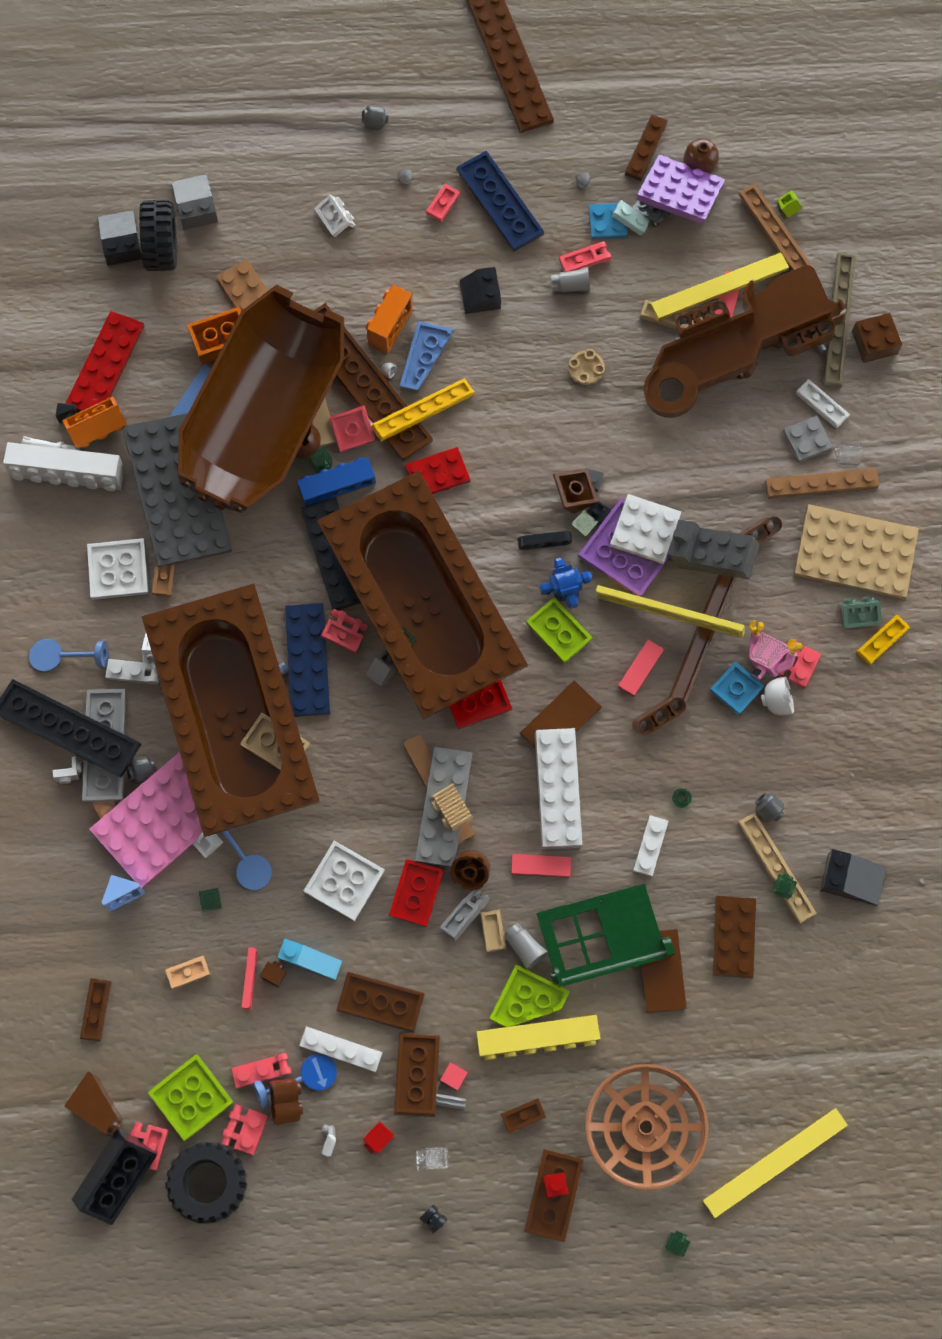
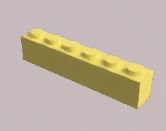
[476,1015,600,1061]

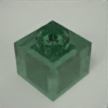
[309,447,333,474]
[770,874,797,900]
[663,1230,691,1257]

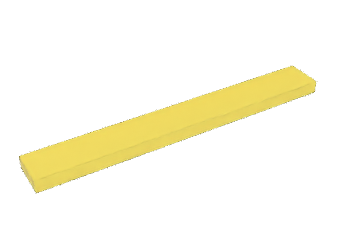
[650,253,789,321]
[596,585,745,638]
[702,1108,848,1218]

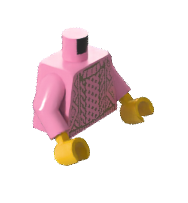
[749,620,803,681]

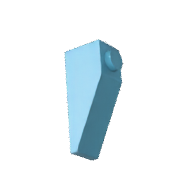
[278,939,342,980]

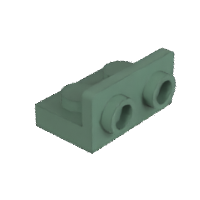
[839,597,882,628]

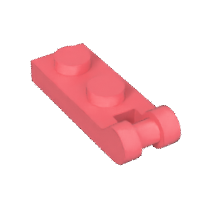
[559,242,612,272]
[231,1053,292,1089]

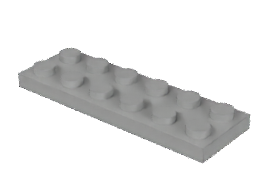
[82,689,127,803]
[415,747,473,867]

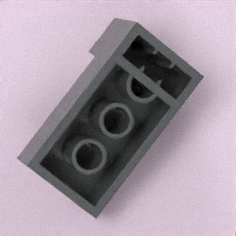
[668,519,760,580]

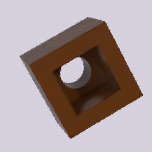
[260,961,287,988]

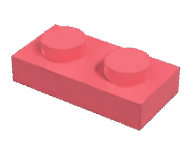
[426,184,460,223]

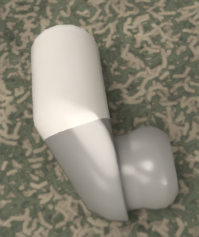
[321,1124,336,1156]

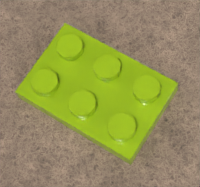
[526,597,593,664]

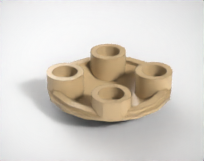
[568,349,605,385]

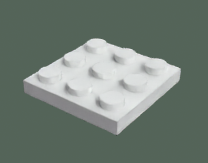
[610,494,681,564]
[87,538,149,600]
[304,841,385,922]

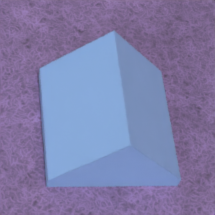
[102,875,146,912]

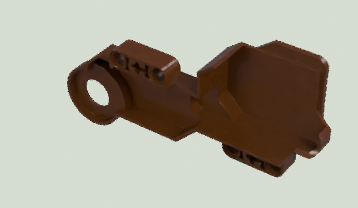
[644,265,846,418]

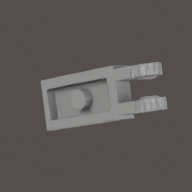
[440,889,490,941]

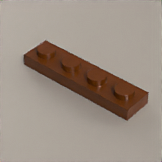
[625,114,668,181]

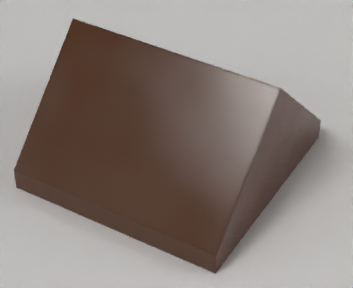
[553,468,599,514]

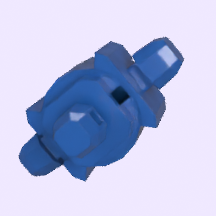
[539,558,592,609]

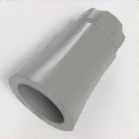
[551,267,590,293]
[504,923,548,970]

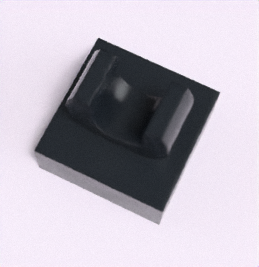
[585,501,611,526]

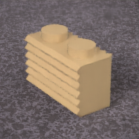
[431,784,473,832]

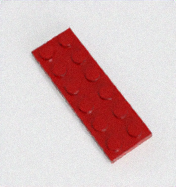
[65,310,145,412]

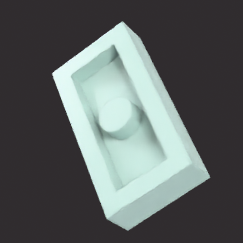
[612,200,650,236]

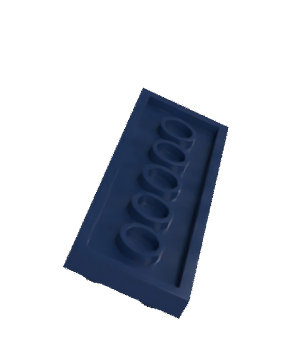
[456,150,544,252]
[285,603,330,717]

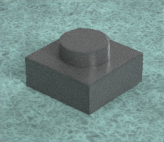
[587,468,604,492]

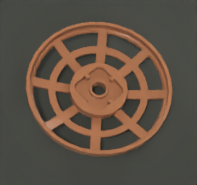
[585,1064,708,1190]

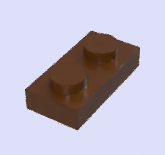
[501,1098,546,1134]

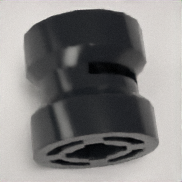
[419,1204,448,1234]

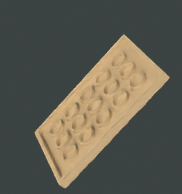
[794,504,919,600]

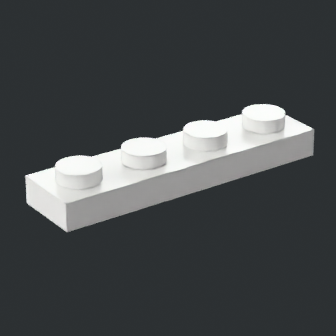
[299,1026,383,1072]

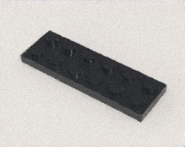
[300,497,360,610]

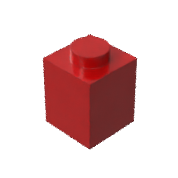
[363,1121,395,1154]
[543,1172,568,1198]

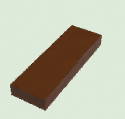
[80,978,111,1042]

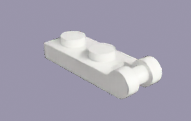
[105,659,159,685]

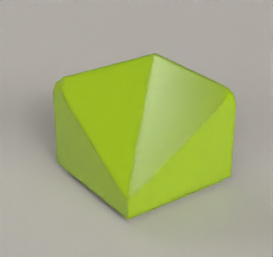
[777,190,803,218]

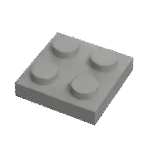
[783,416,833,463]

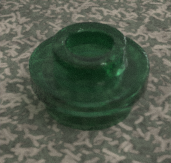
[672,788,692,808]

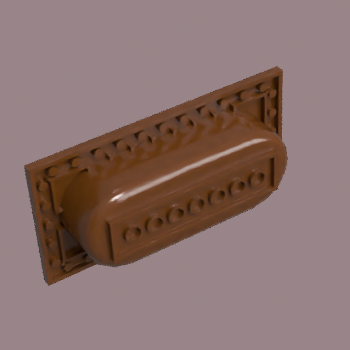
[317,471,528,720]
[141,584,320,837]

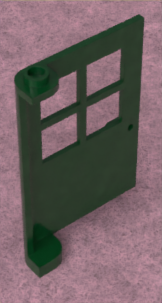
[536,883,675,988]

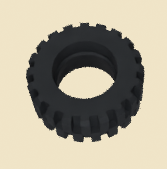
[139,200,177,271]
[165,1142,247,1224]

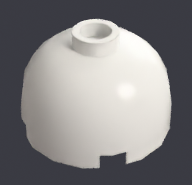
[761,677,794,716]

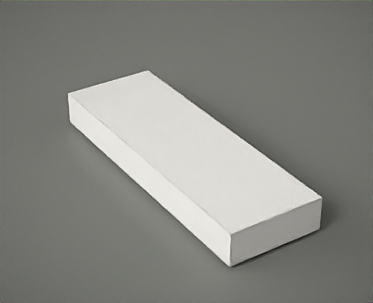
[795,379,850,429]

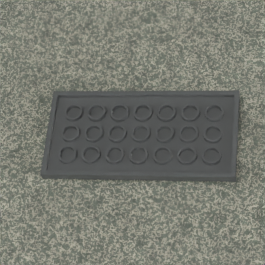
[122,413,232,568]

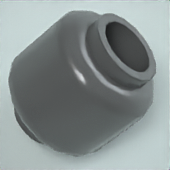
[362,105,389,129]
[126,756,157,784]
[755,793,784,822]

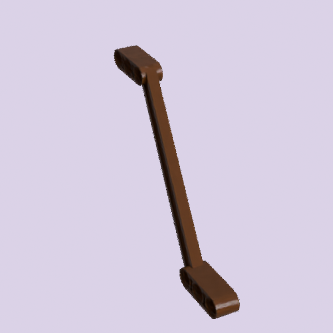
[632,516,782,735]

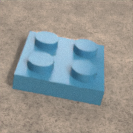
[589,203,628,240]
[710,662,764,715]

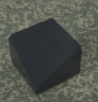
[55,403,79,424]

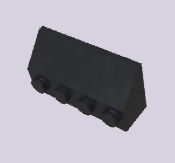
[71,1129,158,1225]

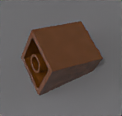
[64,1071,123,1137]

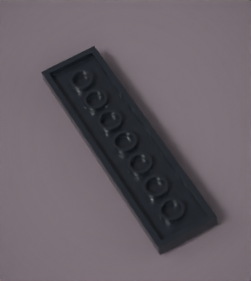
[0,679,142,778]

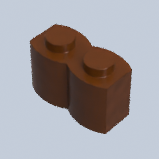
[269,1078,303,1125]

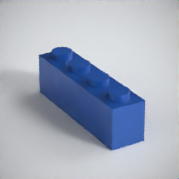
[297,457,376,506]

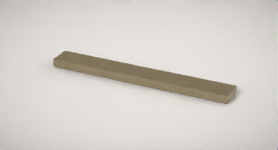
[823,252,855,388]

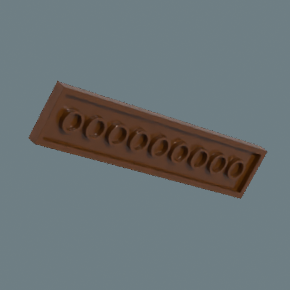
[467,0,554,133]
[314,303,433,461]

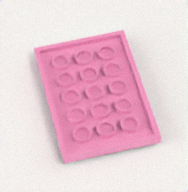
[89,752,202,888]

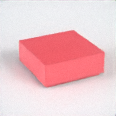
[440,1062,468,1091]

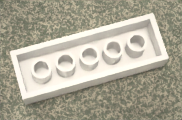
[3,442,125,491]
[535,728,582,850]

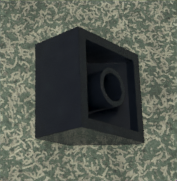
[459,267,501,314]

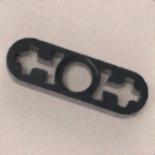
[517,531,572,550]

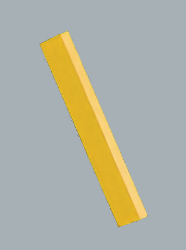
[371,378,474,441]

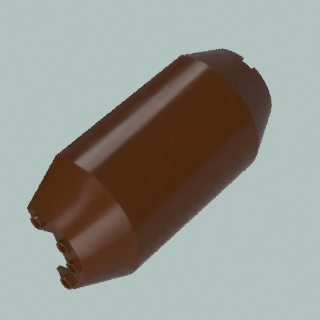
[178,285,344,513]

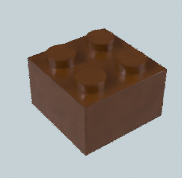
[852,313,902,363]

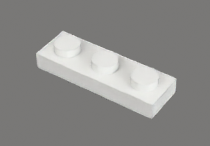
[633,815,668,878]

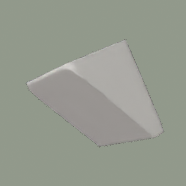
[193,832,223,858]

